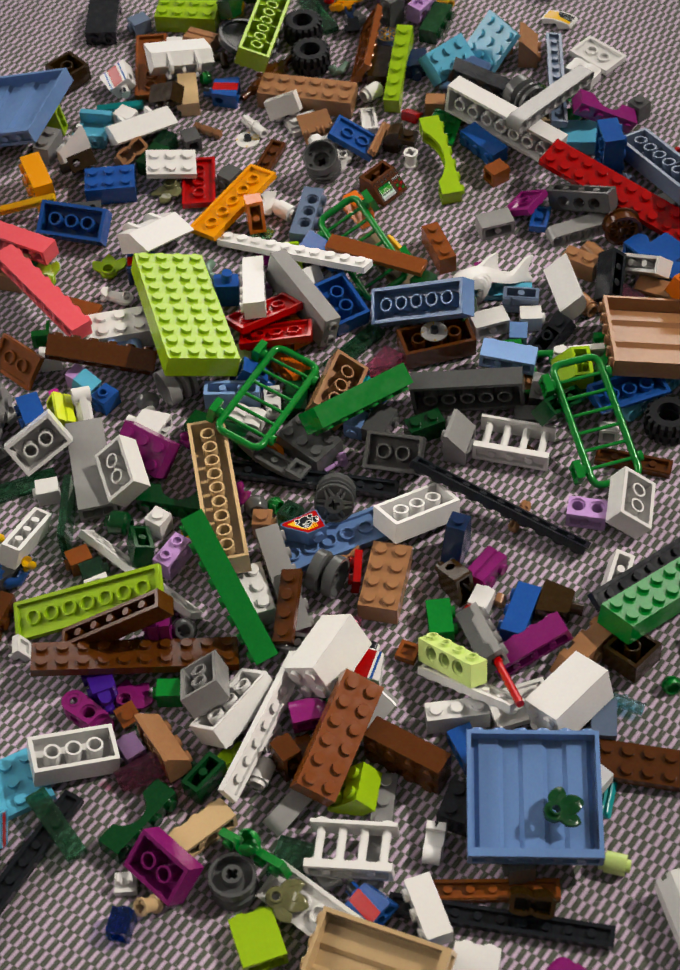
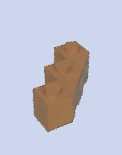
[549,616,615,673]

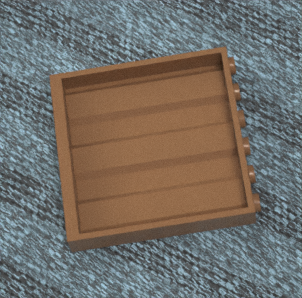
[598,295,680,379]

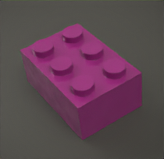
[119,420,181,479]
[123,827,204,907]

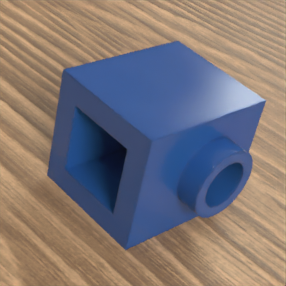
[91,383,121,416]

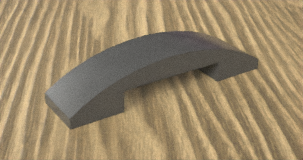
[238,431,312,481]

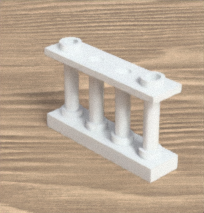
[472,414,556,471]
[303,816,400,882]

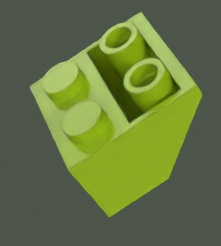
[551,346,594,390]
[327,762,382,817]

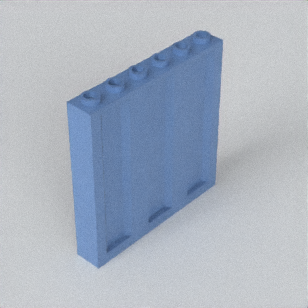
[0,68,73,147]
[466,727,605,866]

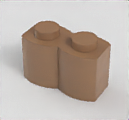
[113,136,148,166]

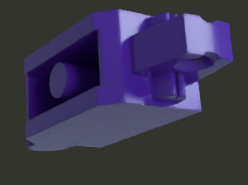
[80,674,118,714]

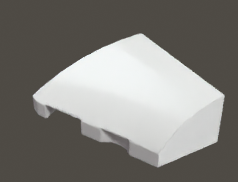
[56,123,92,165]

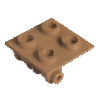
[296,108,334,145]

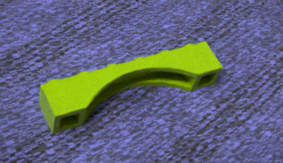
[383,24,414,113]
[419,115,465,205]

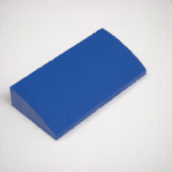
[586,376,672,415]

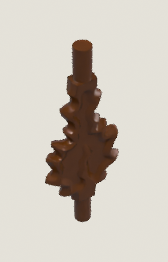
[240,54,291,102]

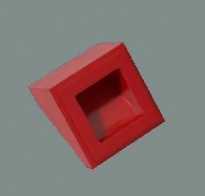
[401,108,423,124]

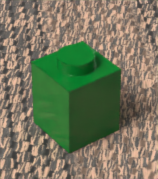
[152,678,183,707]

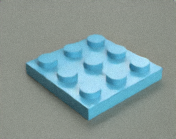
[467,9,521,73]
[0,748,56,821]

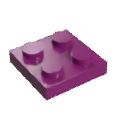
[506,189,548,217]

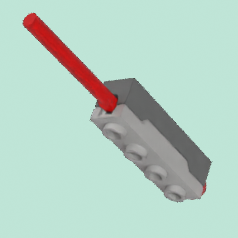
[455,602,524,708]

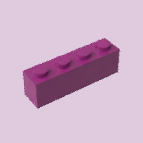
[495,611,574,680]

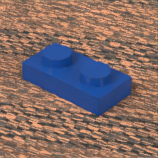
[529,206,551,233]

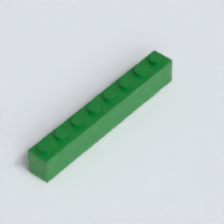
[179,509,278,666]

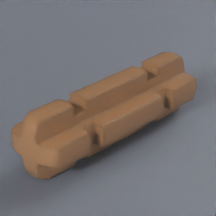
[193,122,223,140]
[508,500,531,533]

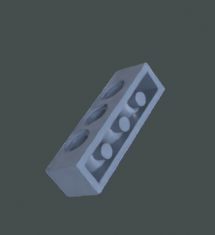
[289,186,327,244]

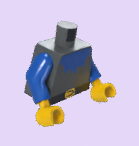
[0,534,36,592]

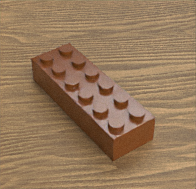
[289,668,384,807]

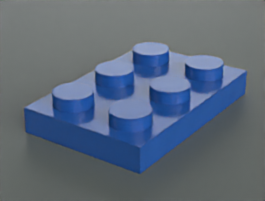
[326,114,375,162]

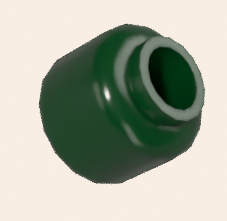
[104,510,134,537]

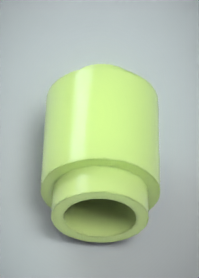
[598,850,632,877]

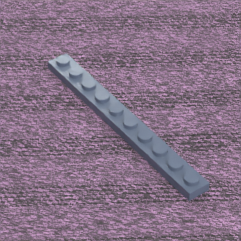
[545,32,568,128]

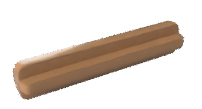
[367,121,390,157]

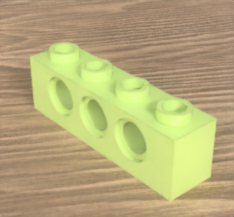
[418,632,487,688]

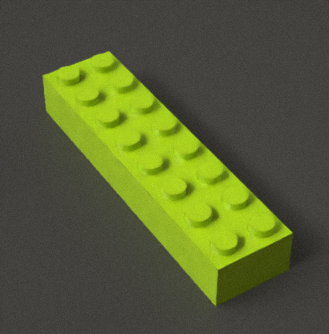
[234,0,291,73]

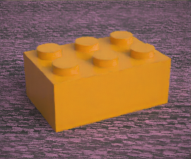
[18,151,57,213]

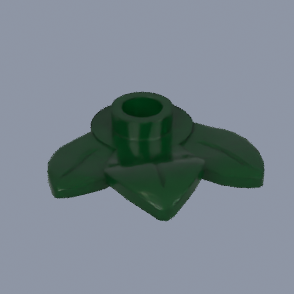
[543,787,584,827]

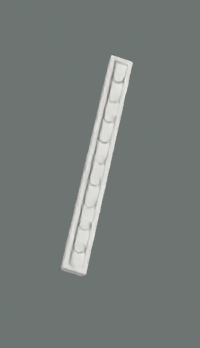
[217,232,373,274]

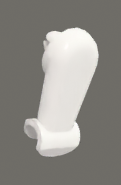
[100,287,134,306]

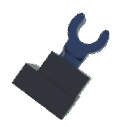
[343,5,360,33]

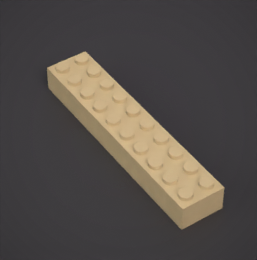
[187,418,252,574]

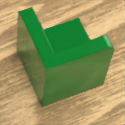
[31,320,52,349]

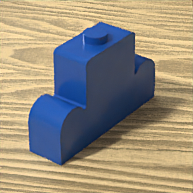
[623,232,680,282]

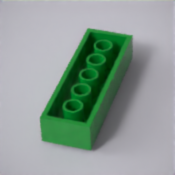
[298,362,413,436]
[597,557,680,645]

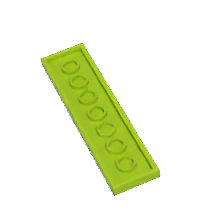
[13,563,164,640]

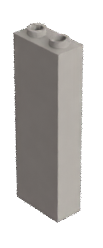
[266,249,341,348]
[65,417,118,522]

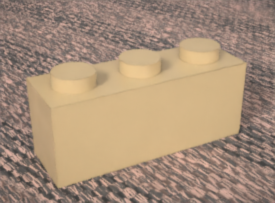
[175,72,201,117]
[169,797,238,857]

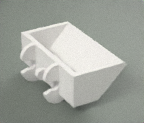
[144,38,215,79]
[104,106,178,146]
[117,212,194,254]

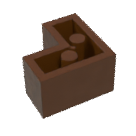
[269,732,311,783]

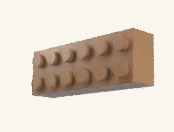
[256,72,358,118]

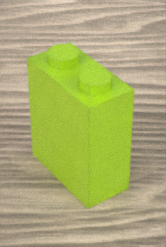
[228,906,289,970]

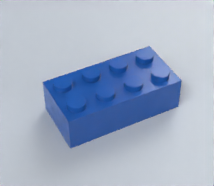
[36,199,113,247]

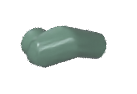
[328,61,350,76]
[205,259,216,281]

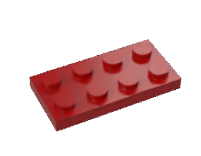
[182,156,216,209]
[225,292,304,335]
[239,318,313,351]

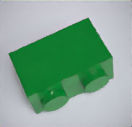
[425,598,458,642]

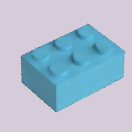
[418,33,475,87]

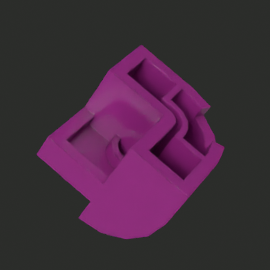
[287,697,326,734]

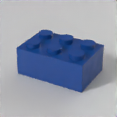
[594,117,627,174]
[84,164,137,205]
[314,272,370,336]

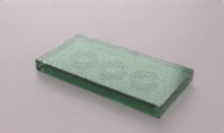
[57,474,76,559]

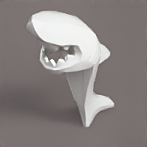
[453,253,534,302]

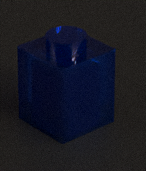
[105,905,137,944]

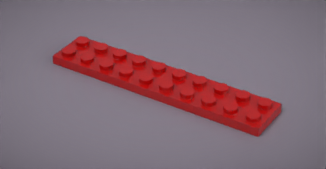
[538,138,680,241]

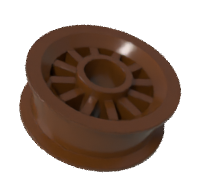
[602,208,642,245]

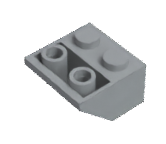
[441,409,476,466]

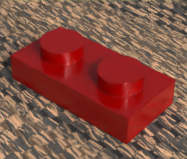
[348,549,363,594]

